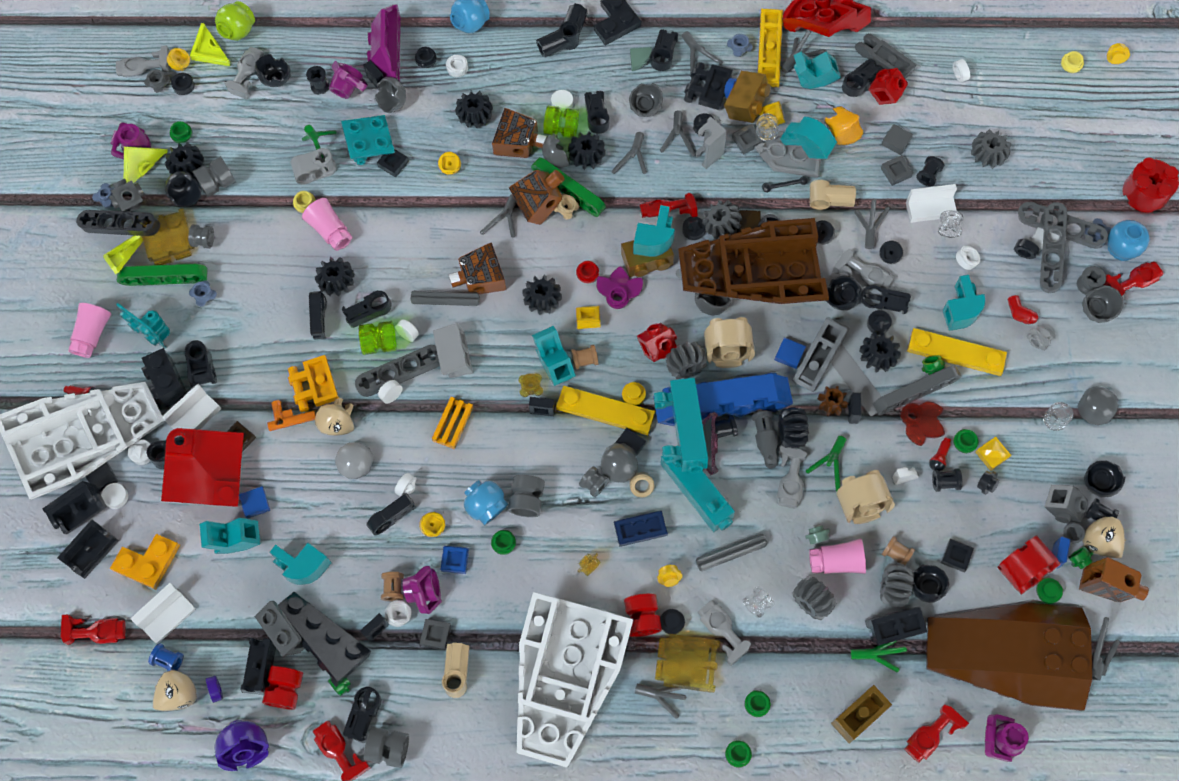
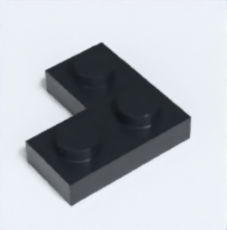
[594,0,642,46]

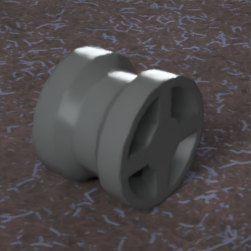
[188,224,214,249]
[1077,266,1106,295]
[579,466,609,497]

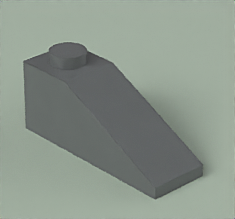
[792,317,850,392]

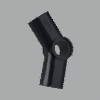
[536,3,588,58]

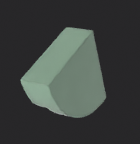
[630,47,652,71]

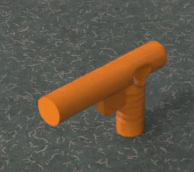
[267,400,316,431]

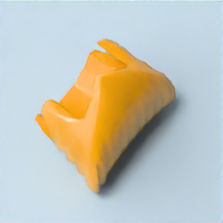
[824,106,863,145]

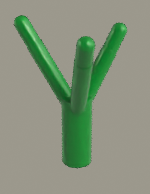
[302,125,337,159]
[806,436,847,491]
[851,641,907,672]

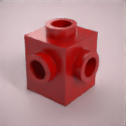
[868,68,908,105]
[637,322,677,362]

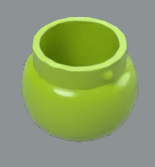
[215,1,255,41]

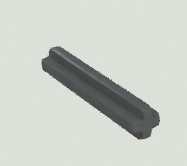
[410,290,480,306]
[696,533,767,571]

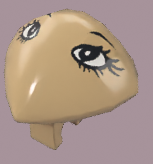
[315,398,354,435]
[1082,517,1126,559]
[153,670,197,711]

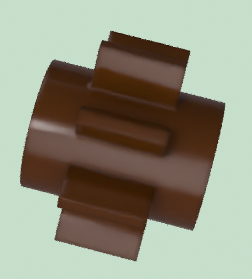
[817,386,848,416]

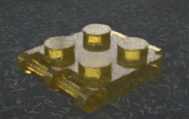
[140,208,195,265]
[655,634,720,693]

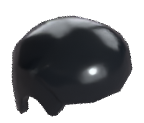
[255,54,291,87]
[165,171,201,207]
[826,275,862,311]
[1084,460,1126,498]
[912,564,950,603]

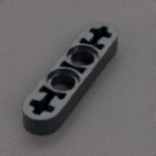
[76,210,161,236]

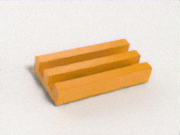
[432,397,473,450]

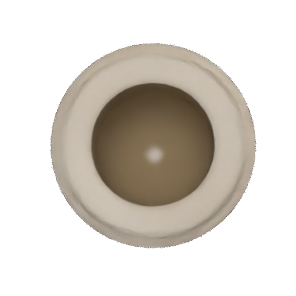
[629,472,654,497]

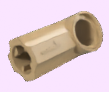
[810,180,856,210]
[442,643,470,698]

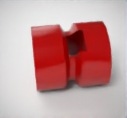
[624,593,662,637]
[262,666,304,710]

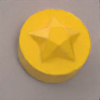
[167,48,190,71]
[438,152,461,175]
[419,512,445,537]

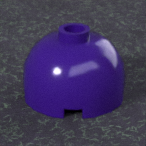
[214,720,269,771]

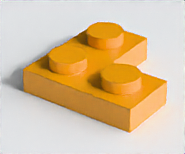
[110,534,180,590]

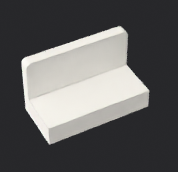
[906,184,957,223]
[162,384,221,437]
[130,583,195,644]

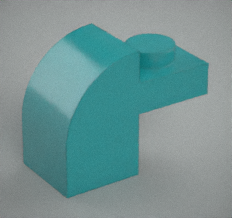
[794,51,841,89]
[780,116,837,159]
[633,205,675,257]
[943,275,985,331]
[532,326,576,386]
[199,518,261,554]
[269,543,332,585]

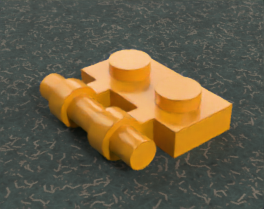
[288,355,339,412]

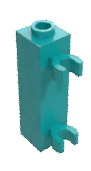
[654,378,708,473]
[660,445,735,533]

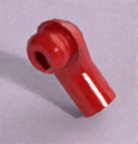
[1007,295,1038,325]

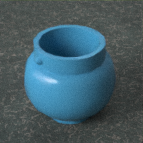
[450,0,490,33]
[1107,220,1150,261]
[464,480,508,526]

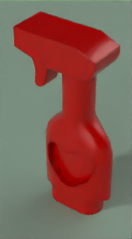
[640,193,698,218]
[1103,261,1163,296]
[61,614,126,645]
[904,704,969,763]
[313,721,371,781]

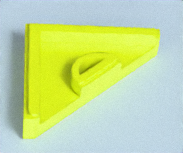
[190,23,231,66]
[123,147,168,183]
[103,236,144,274]

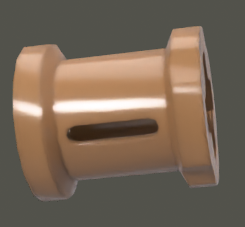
[571,345,599,370]
[881,536,915,566]
[381,572,404,602]

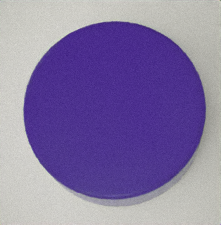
[206,675,223,703]

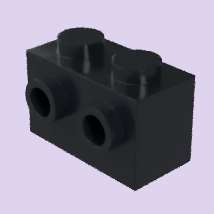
[141,348,187,407]

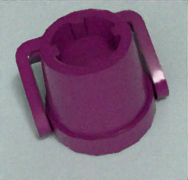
[329,61,368,99]
[110,122,151,160]
[403,566,442,614]
[985,714,1029,762]

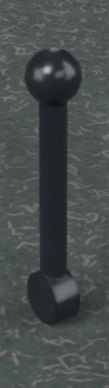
[762,176,808,193]

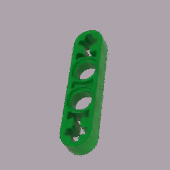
[531,157,606,217]
[116,264,208,286]

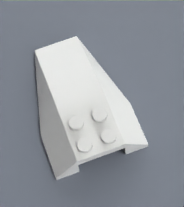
[0,382,164,500]
[517,592,633,767]

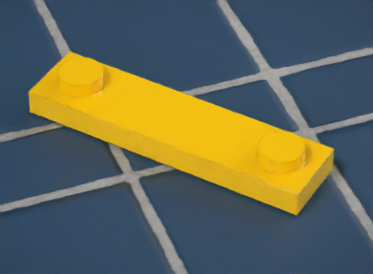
[757,9,783,87]
[907,328,1007,376]
[556,385,655,436]

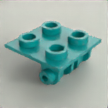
[341,115,395,165]
[116,303,170,349]

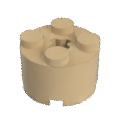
[704,317,755,368]
[836,470,895,524]

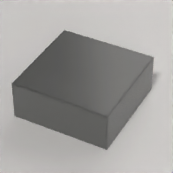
[732,124,763,154]
[881,124,913,155]
[881,155,913,186]
[420,619,451,650]

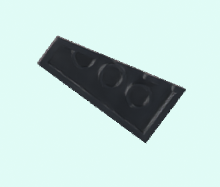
[278,592,371,687]

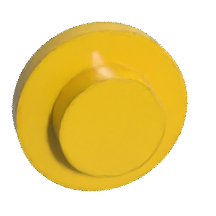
[1106,43,1130,64]
[622,382,646,406]
[657,565,682,587]

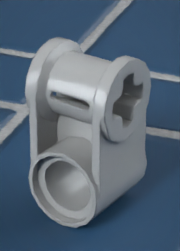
[290,148,337,185]

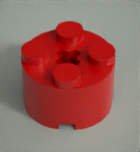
[1122,157,1179,213]
[997,535,1061,595]

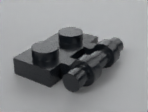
[684,62,733,110]

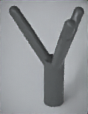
[780,30,825,73]
[682,31,723,74]
[660,110,696,157]
[612,132,647,174]
[480,194,517,238]
[855,199,890,249]
[635,683,690,719]

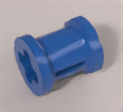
[148,643,184,671]

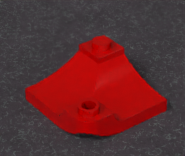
[782,0,871,37]
[161,428,244,507]

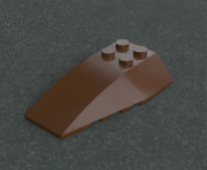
[678,218,829,304]
[926,603,1092,711]

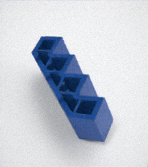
[653,372,793,426]

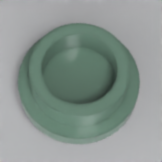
[805,525,830,545]

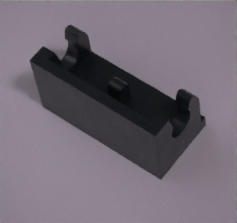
[42,481,107,534]
[57,519,119,579]
[865,607,928,646]
[240,638,276,695]

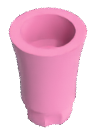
[302,198,352,251]
[68,303,112,358]
[809,539,866,574]

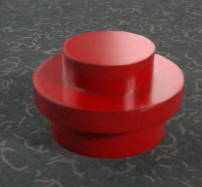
[576,261,599,283]

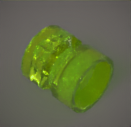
[543,105,579,138]
[359,321,397,355]

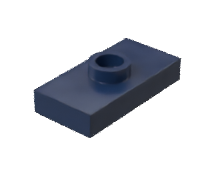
[614,510,668,547]

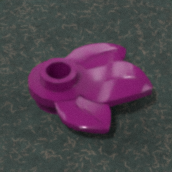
[596,266,643,309]

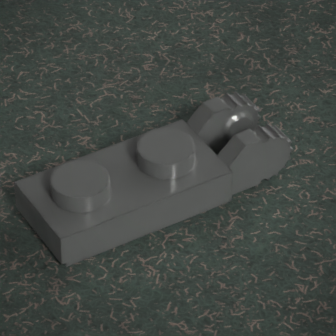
[855,33,916,79]

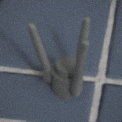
[1092,617,1120,680]

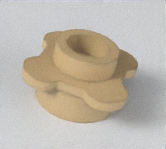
[554,194,579,220]

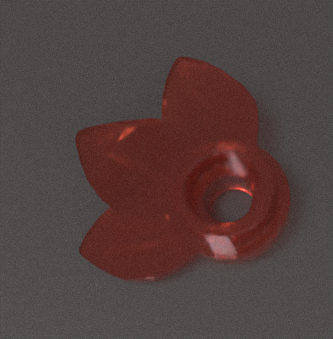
[900,401,945,446]

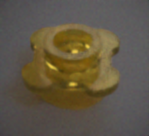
[518,373,543,397]
[577,553,601,576]

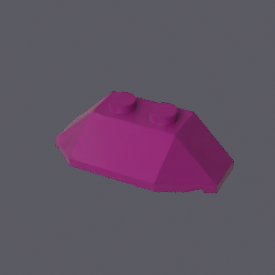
[367,4,401,81]

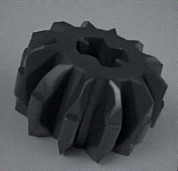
[455,90,493,128]
[568,131,606,170]
[165,142,205,175]
[315,256,355,296]
[522,274,562,315]
[859,332,901,373]
[778,407,809,449]

